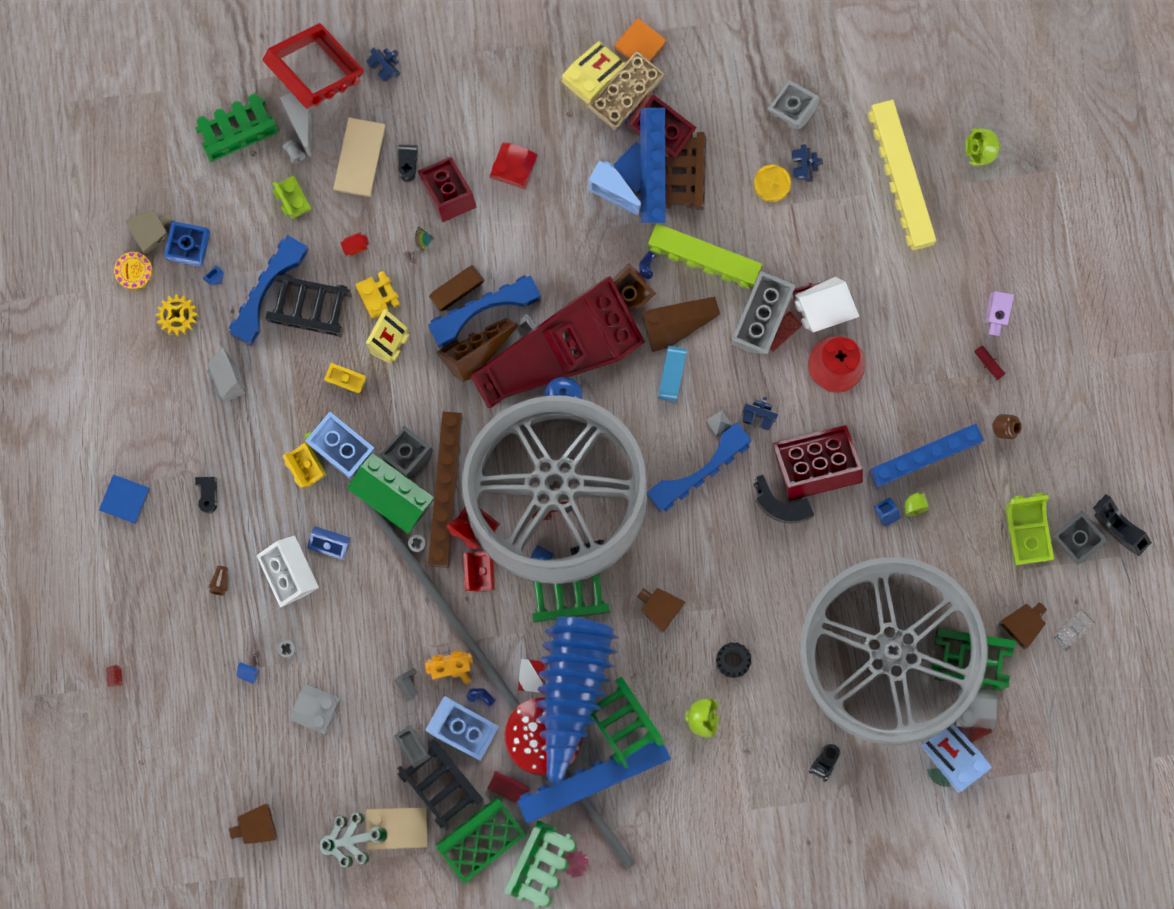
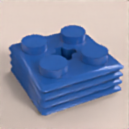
[164,221,210,267]

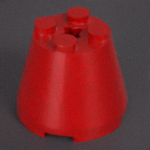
[808,335,866,393]

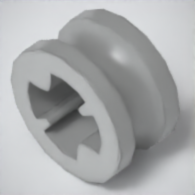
[408,535,426,553]
[278,640,296,659]

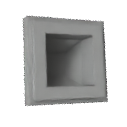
[517,315,537,336]
[706,410,732,436]

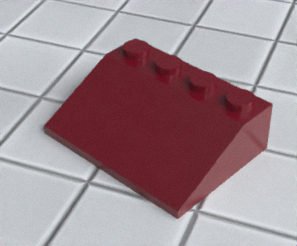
[773,425,863,501]

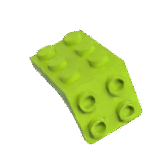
[1004,492,1054,566]

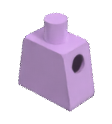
[985,291,1014,336]

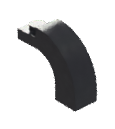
[753,474,814,524]
[1093,494,1152,556]

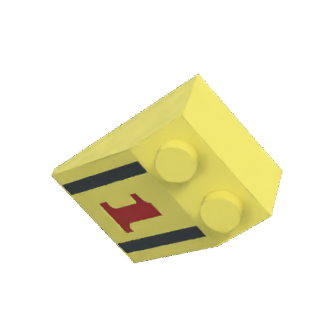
[562,41,625,104]
[366,309,410,364]

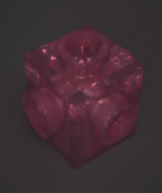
[562,849,589,878]

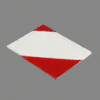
[518,659,545,693]

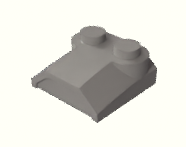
[767,80,820,129]
[290,684,341,735]
[955,687,997,730]

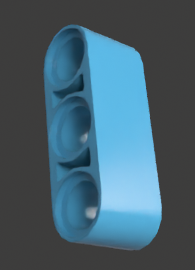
[658,345,687,402]

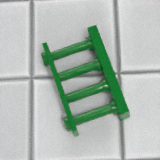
[528,570,610,623]
[590,676,665,769]

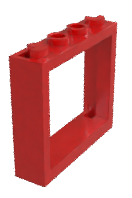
[262,23,364,109]

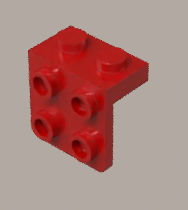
[447,506,500,550]

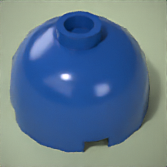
[545,377,582,399]

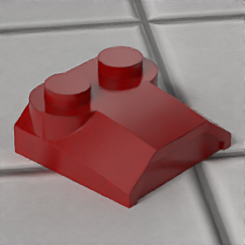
[490,142,538,190]

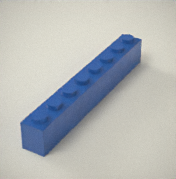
[517,742,671,824]

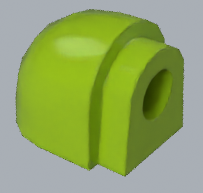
[904,492,929,516]

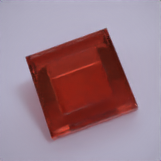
[106,665,123,687]
[969,727,992,743]

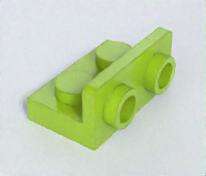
[272,175,312,219]

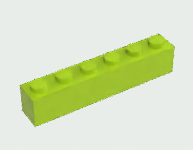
[648,223,762,289]

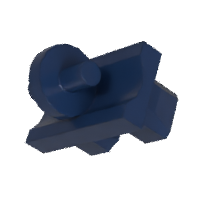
[366,47,401,82]
[792,144,823,182]
[742,397,778,431]

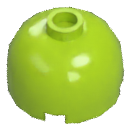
[965,128,1001,166]
[685,698,719,738]

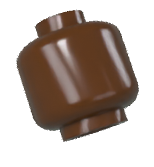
[992,414,1022,439]

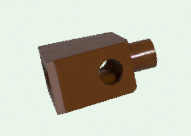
[637,588,685,633]
[998,602,1047,649]
[229,804,278,844]

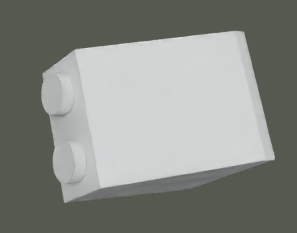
[794,277,859,332]

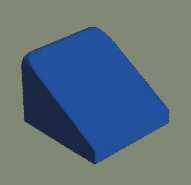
[873,498,901,527]
[237,662,260,683]

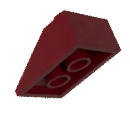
[626,94,697,158]
[417,156,477,223]

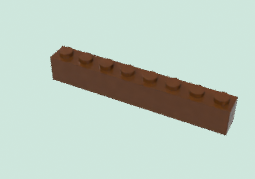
[428,411,463,568]

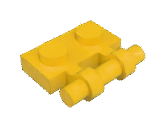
[355,271,400,319]

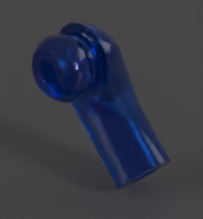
[639,251,656,280]
[466,688,496,707]

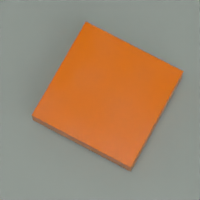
[614,18,667,61]

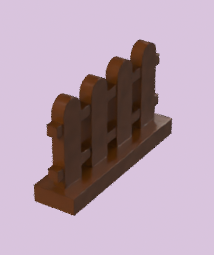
[665,132,707,210]

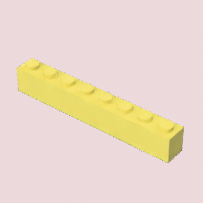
[868,100,936,251]

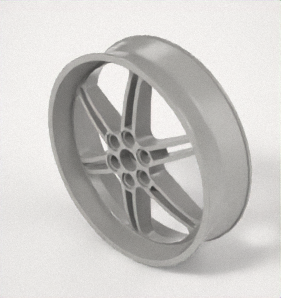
[462,396,647,584]
[800,557,987,745]

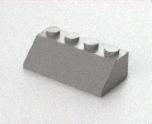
[730,271,796,355]

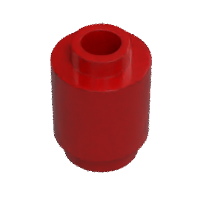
[340,232,370,256]

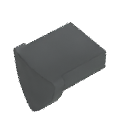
[395,668,418,701]

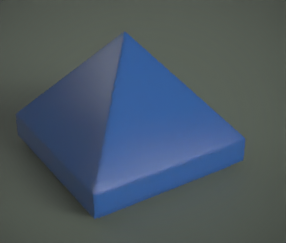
[203,266,224,285]
[530,545,554,560]

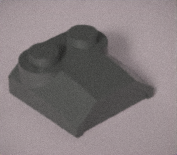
[379,426,433,478]
[1052,510,1108,565]

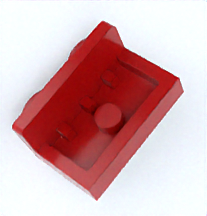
[462,551,495,592]

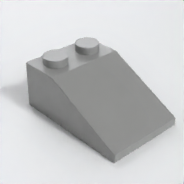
[280,93,313,158]
[207,347,245,402]

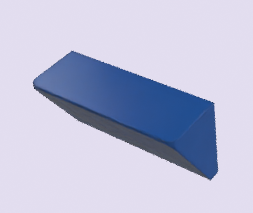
[307,527,351,560]

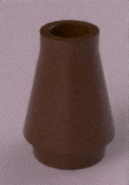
[208,566,228,596]

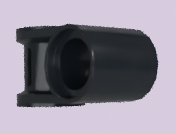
[398,144,418,182]
[808,744,840,782]

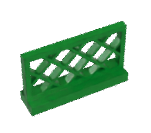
[435,797,526,884]

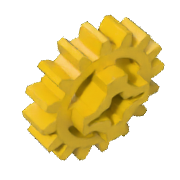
[156,294,198,336]

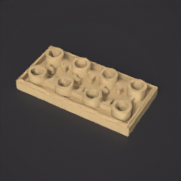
[588,51,665,131]
[333,118,386,198]

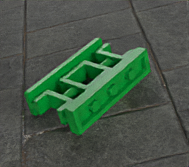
[930,628,1016,691]

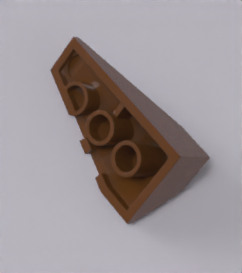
[613,263,656,312]
[642,296,720,353]
[437,318,518,382]

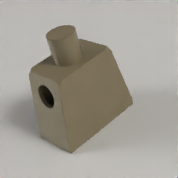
[125,210,173,256]

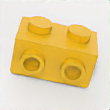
[283,442,327,488]

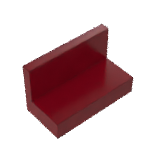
[487,771,531,804]

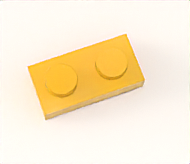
[324,363,367,395]

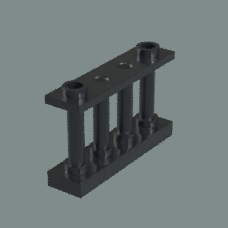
[265,273,352,337]
[397,738,484,830]

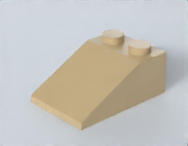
[366,808,428,849]

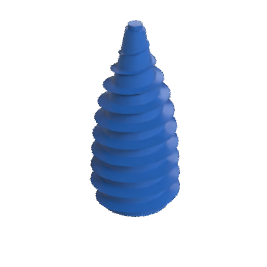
[537,617,619,784]

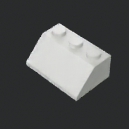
[256,536,319,607]

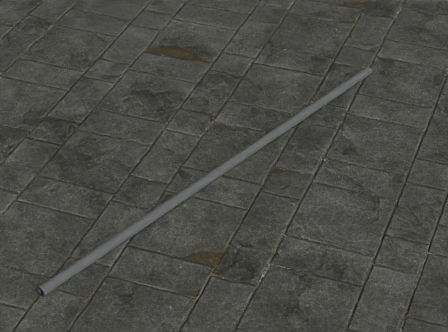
[363,501,635,869]

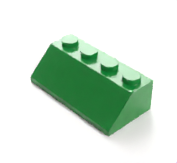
[347,453,434,534]

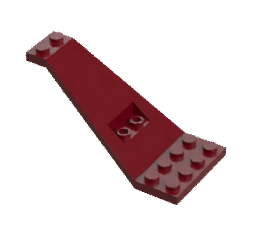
[470,276,645,408]

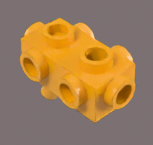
[425,650,473,685]

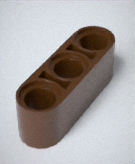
[429,265,485,312]

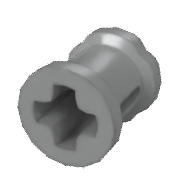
[282,139,306,164]

